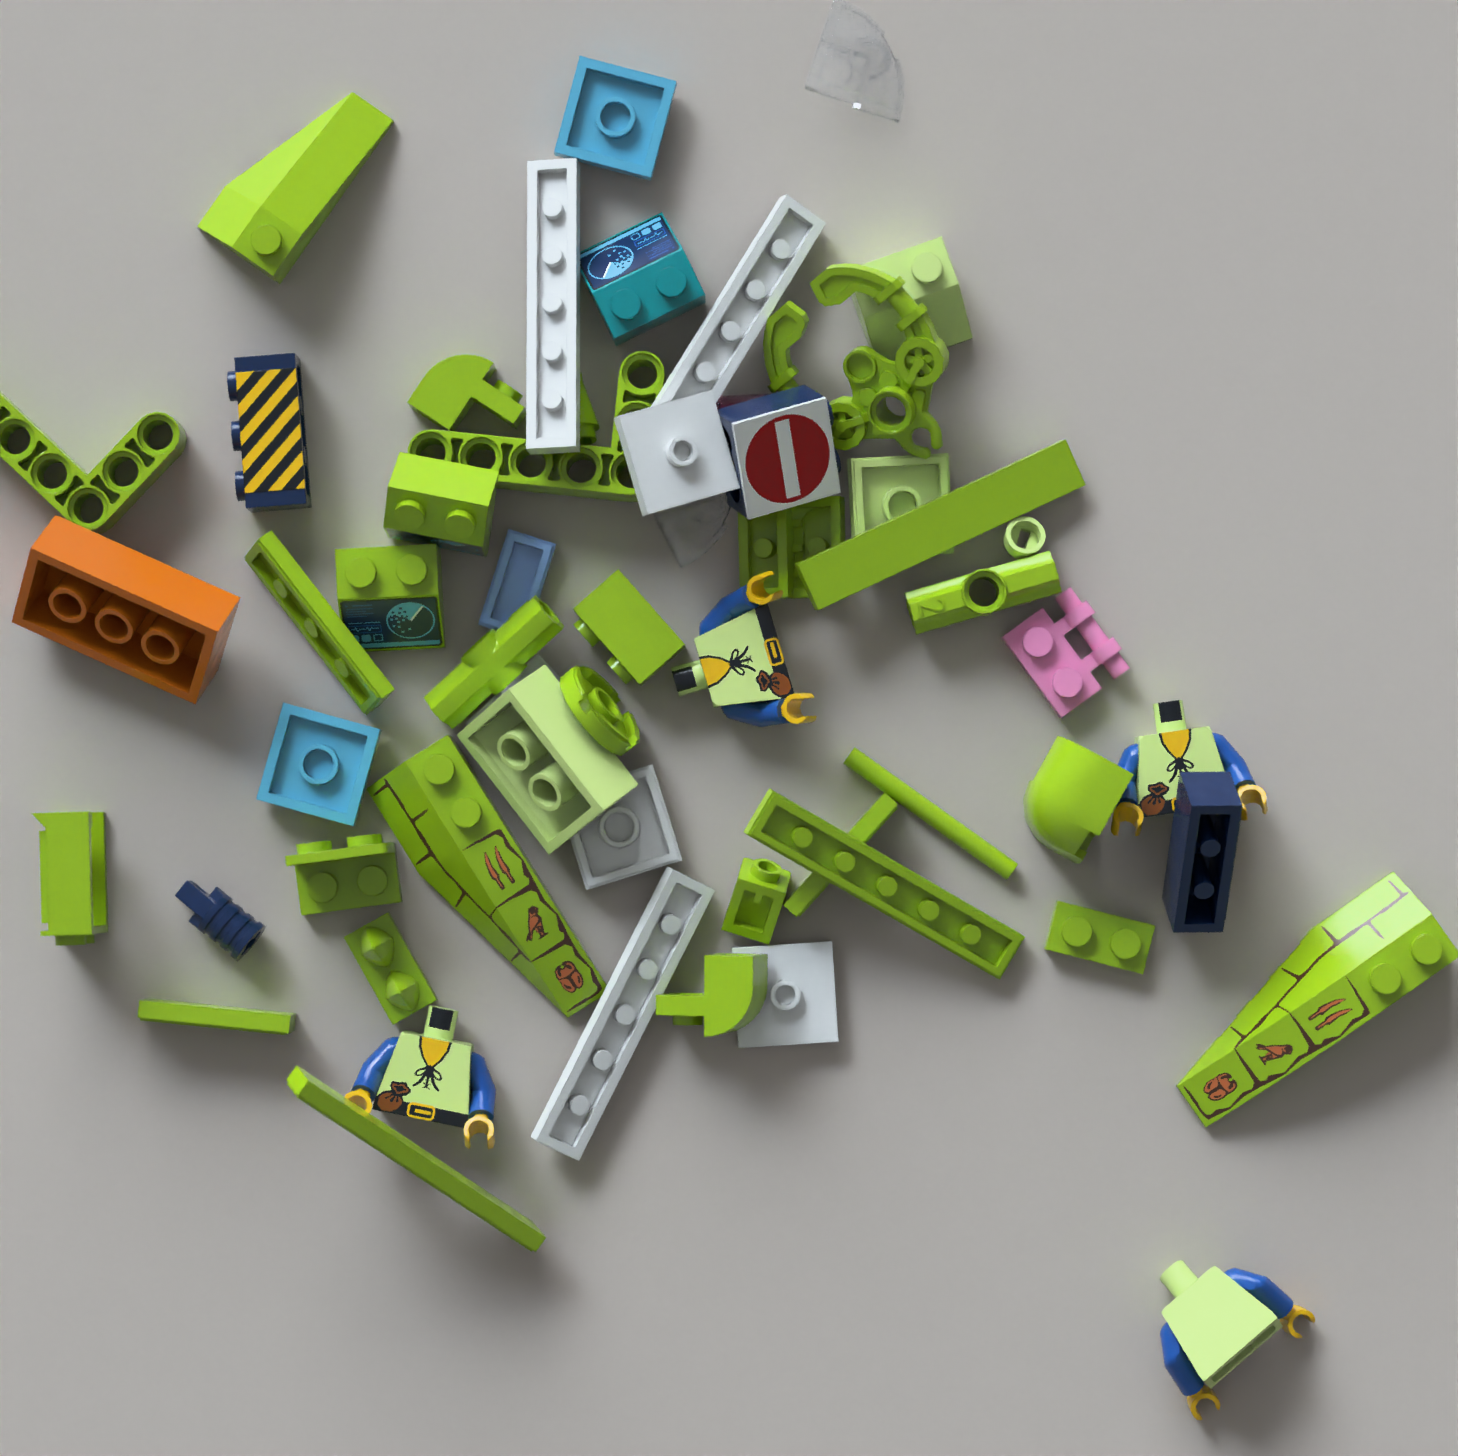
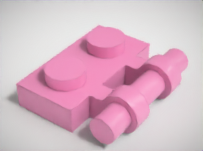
[1001,587,1130,718]

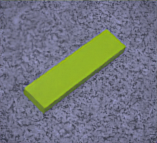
[244,530,395,715]

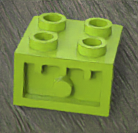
[285,834,403,916]

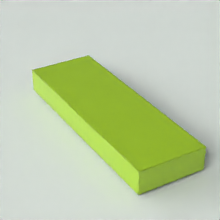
[783,793,898,917]
[137,998,296,1035]

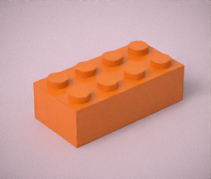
[12,515,240,705]

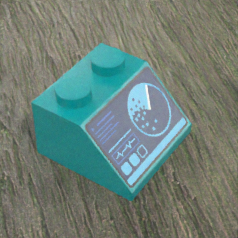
[580,212,706,346]

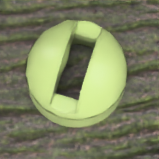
[1003,516,1046,559]

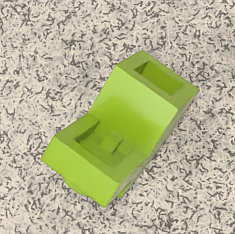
[407,354,526,431]
[656,953,768,1037]

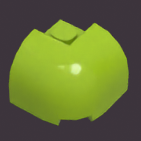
[1023,736,1134,864]

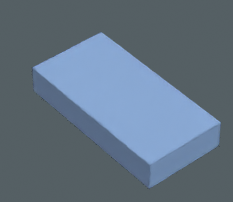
[478,529,557,630]

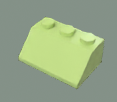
[456,664,639,854]

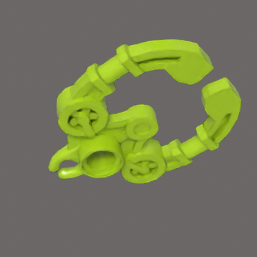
[763,263,949,459]

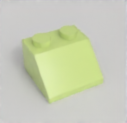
[851,236,973,361]

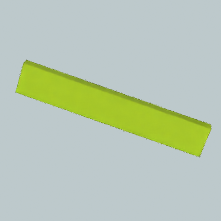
[794,439,1086,610]
[743,788,1025,980]
[286,1066,546,1252]

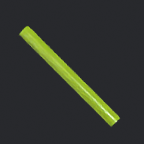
[843,747,1018,880]

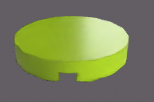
[560,665,640,756]

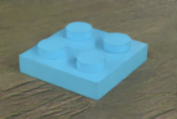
[554,56,677,181]
[256,702,382,826]

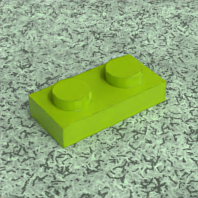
[1044,900,1155,974]

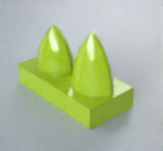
[344,912,438,1025]

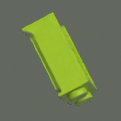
[31,811,108,946]

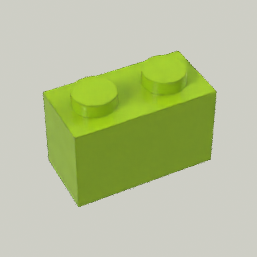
[573,569,686,686]

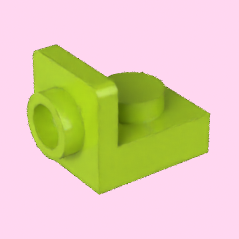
[721,858,791,945]

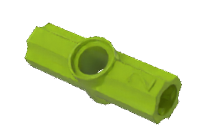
[904,551,1062,635]
[424,595,564,729]

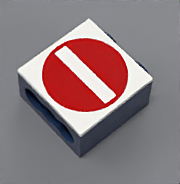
[718,385,841,520]

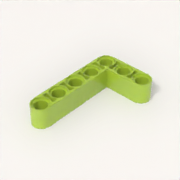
[408,351,666,502]
[0,391,187,534]

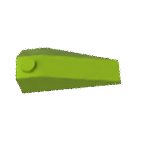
[197,92,394,284]

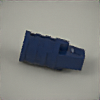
[175,880,266,961]

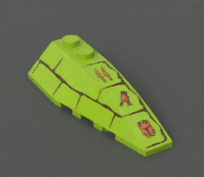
[367,735,607,1018]
[1176,872,1458,1127]

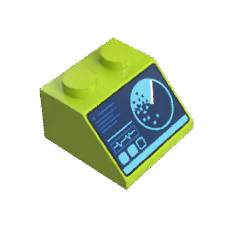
[383,452,499,557]
[335,544,446,652]

